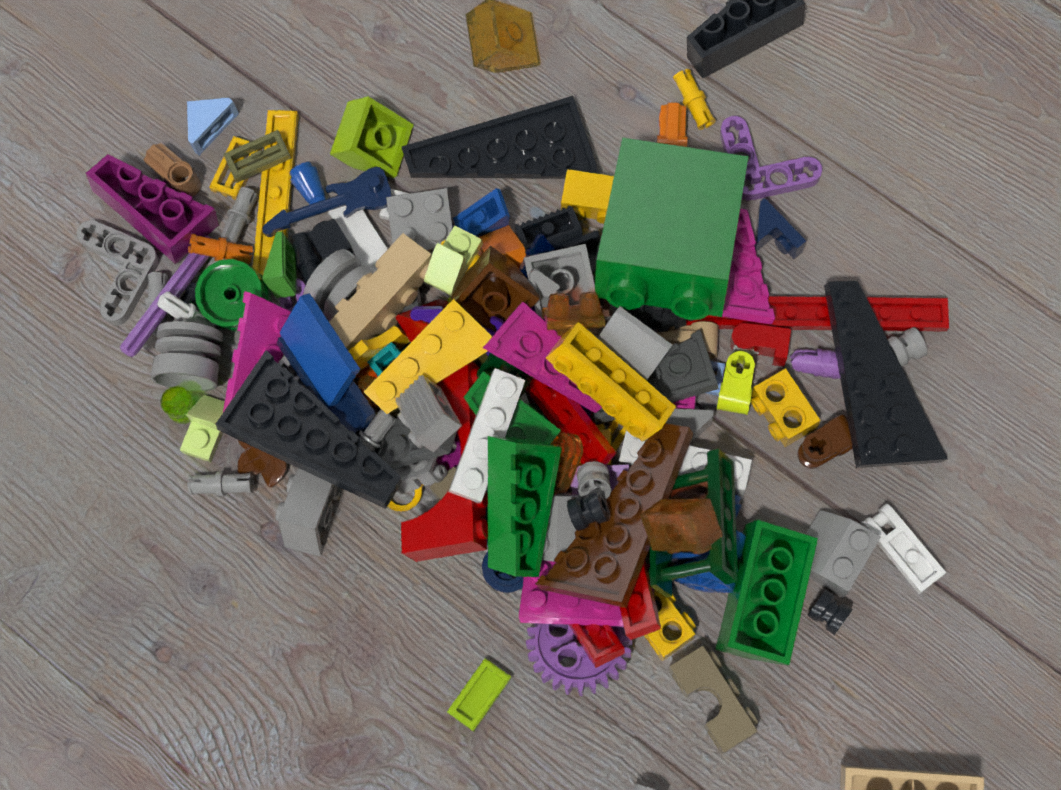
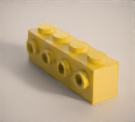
[546,322,676,442]

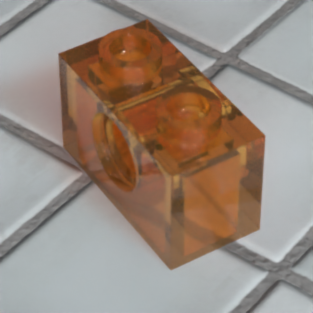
[640,499,723,554]

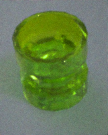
[160,386,197,424]

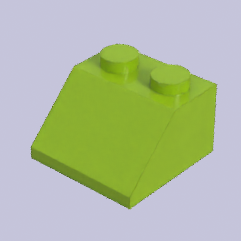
[330,96,414,178]

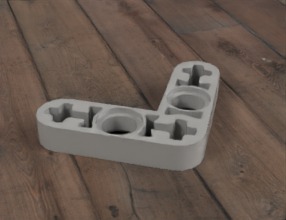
[76,220,159,326]

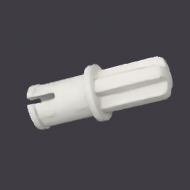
[157,292,216,328]

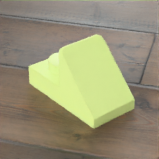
[424,226,483,296]
[180,395,225,462]

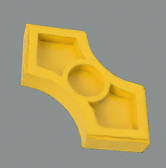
[349,326,410,371]

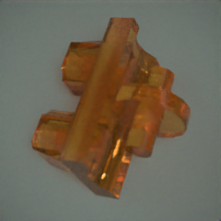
[542,292,605,336]

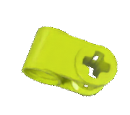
[716,351,755,415]

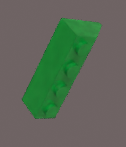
[716,520,818,666]

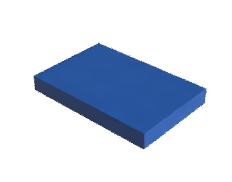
[280,293,360,408]

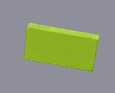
[447,658,512,732]

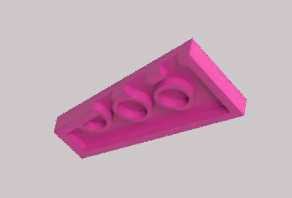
[722,209,775,324]
[483,302,602,413]

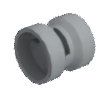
[887,327,927,367]

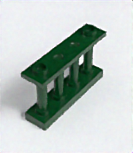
[648,449,738,598]

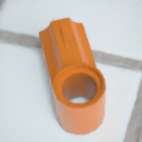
[657,103,688,147]

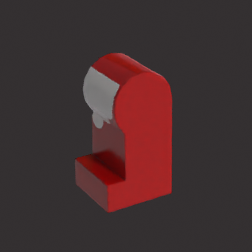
[730,323,791,367]

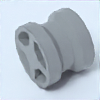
[577,461,611,499]

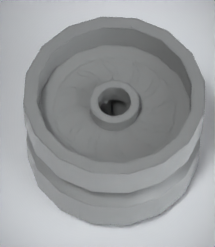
[303,249,374,321]

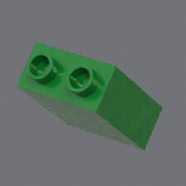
[594,137,748,320]

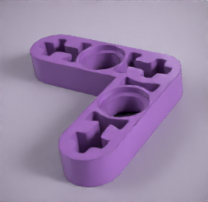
[720,116,822,201]

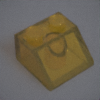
[465,0,540,73]

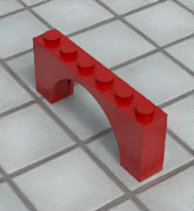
[401,362,488,562]

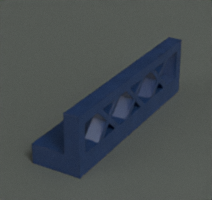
[277,336,375,436]

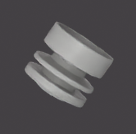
[151,321,223,392]

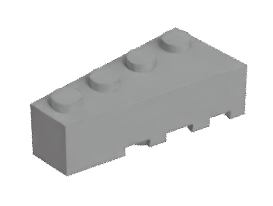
[276,468,342,557]

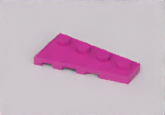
[223,291,291,412]

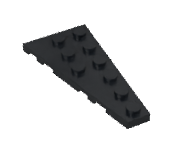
[402,96,600,179]
[824,281,948,468]
[216,350,402,509]

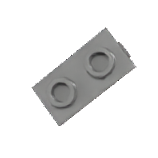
[393,457,447,495]

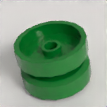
[195,259,272,332]

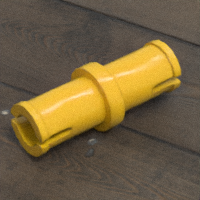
[673,69,716,130]

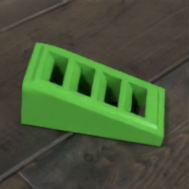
[262,231,297,298]

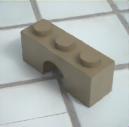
[668,646,758,755]

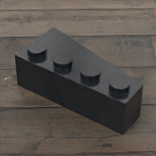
[686,0,805,79]

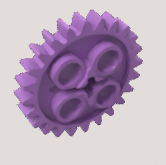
[526,623,632,696]

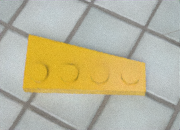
[364,299,492,414]

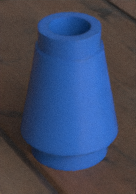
[289,162,327,205]

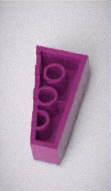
[85,154,219,264]

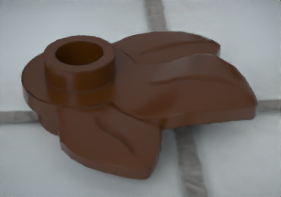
[237,440,287,488]

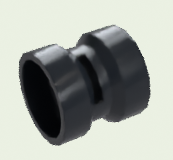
[567,489,610,531]
[807,590,853,635]

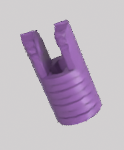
[790,348,840,379]

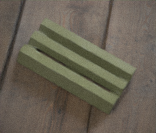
[223,130,291,183]

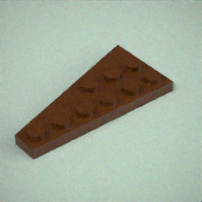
[535,423,693,608]

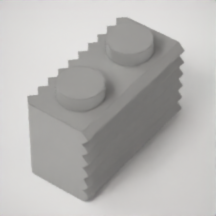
[396,375,462,452]

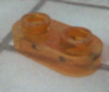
[551,433,583,494]

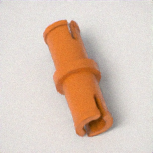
[188,234,253,265]

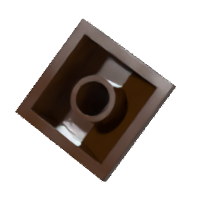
[450,246,540,331]

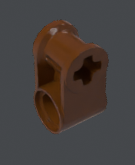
[797,414,853,469]

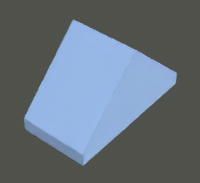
[187,98,239,156]

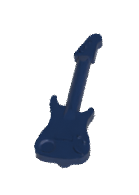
[262,167,392,237]

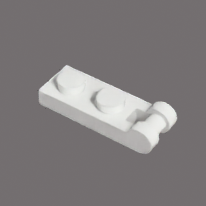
[861,504,946,594]

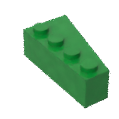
[488,436,562,577]

